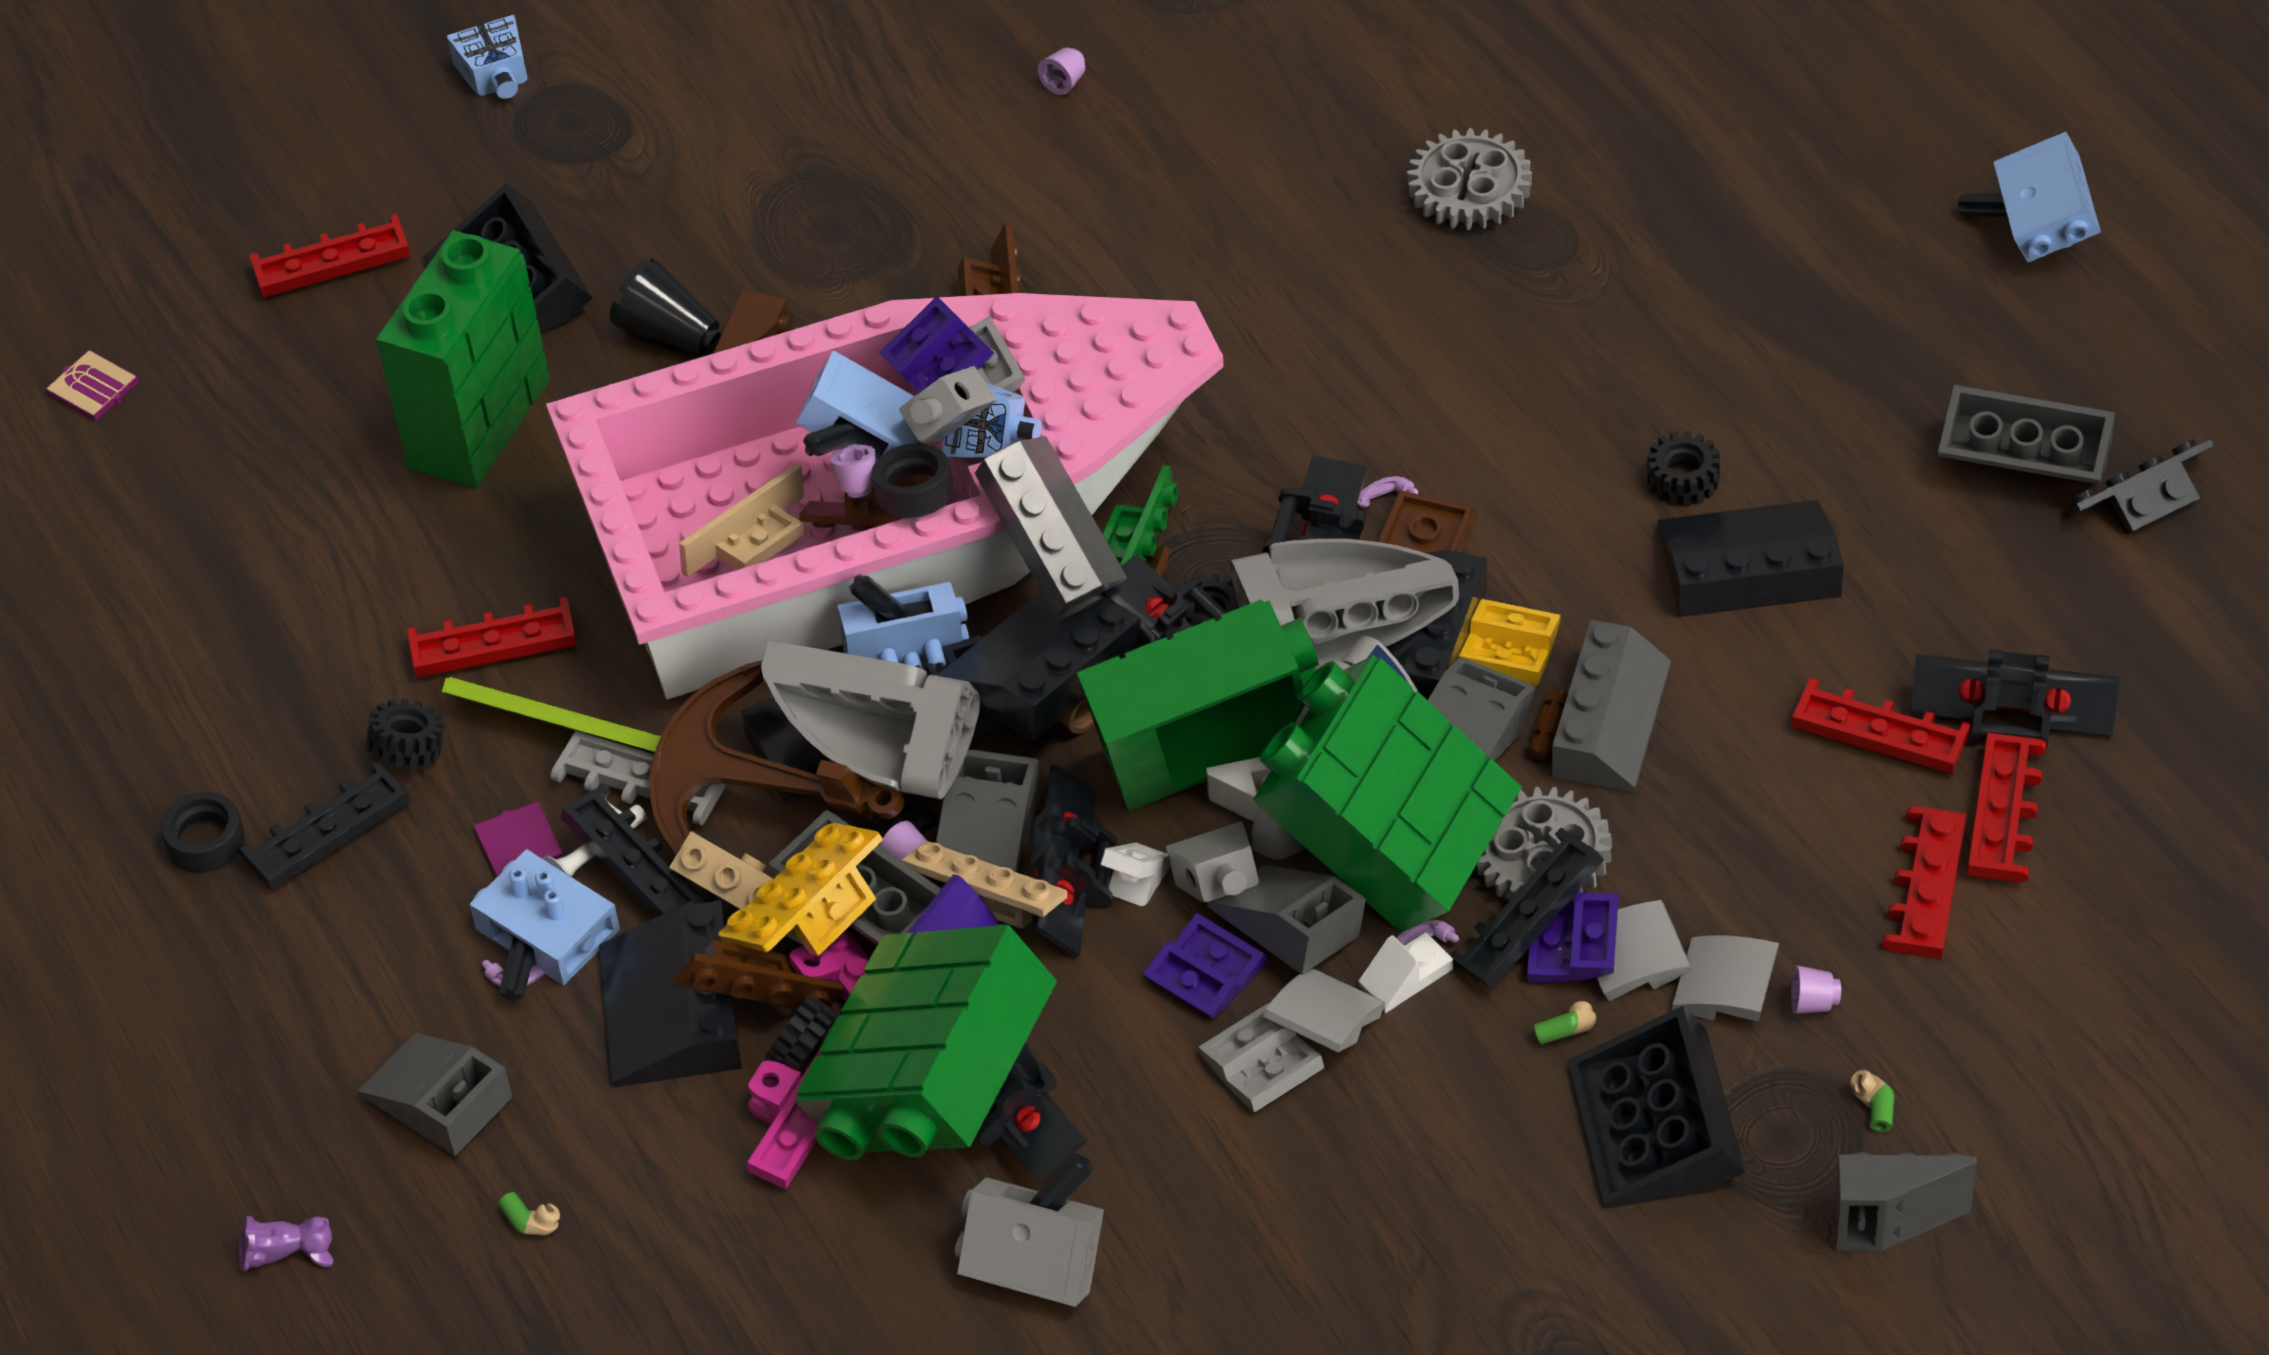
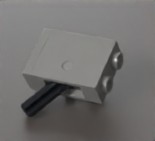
[955,1153,1104,1307]

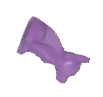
[239,1216,334,1272]

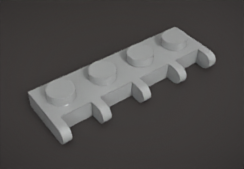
[551,731,726,826]

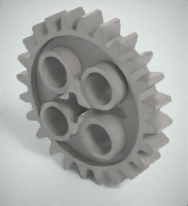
[1407,128,1532,230]
[1476,787,1612,897]

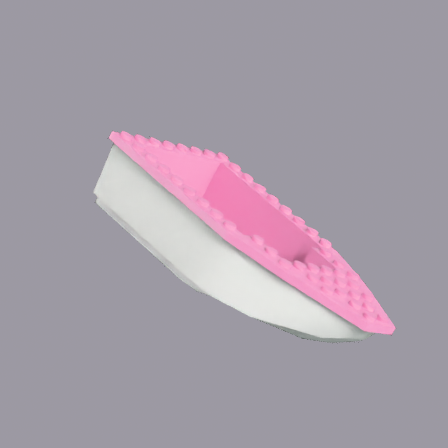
[546,293,1224,699]

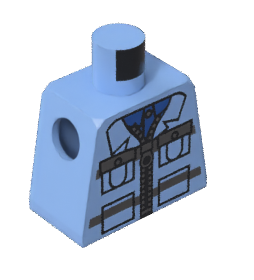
[447,15,527,99]
[942,382,1042,457]

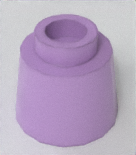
[1038,48,1085,95]
[829,445,875,498]
[879,821,927,874]
[1791,965,1841,1014]

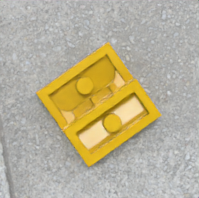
[1459,599,1561,686]

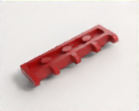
[249,213,411,298]
[407,596,577,678]
[1792,677,1972,774]
[1967,732,2047,883]
[1882,806,1967,959]

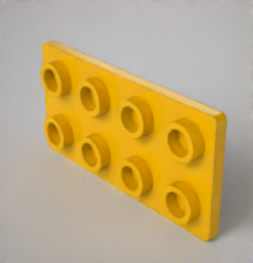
[718,823,883,956]

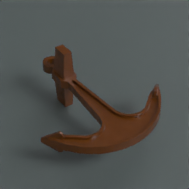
[650,660,904,855]

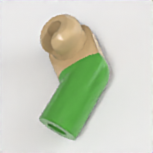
[1534,1001,1596,1045]
[1850,1070,1895,1133]
[498,1192,560,1236]

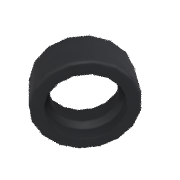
[872,443,953,518]
[161,791,245,873]

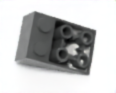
[1428,657,1536,761]
[936,749,1042,873]
[1207,865,1366,975]
[357,1033,513,1156]
[1835,1152,1977,1251]

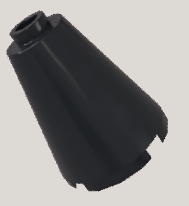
[609,258,721,355]

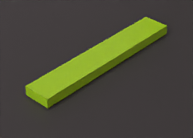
[442,677,661,753]

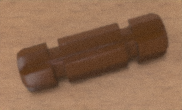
[1528,688,1568,762]

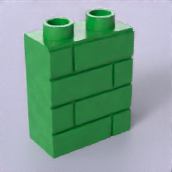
[376,230,550,489]
[1077,599,1319,812]
[1253,655,1522,933]
[795,924,1057,1160]

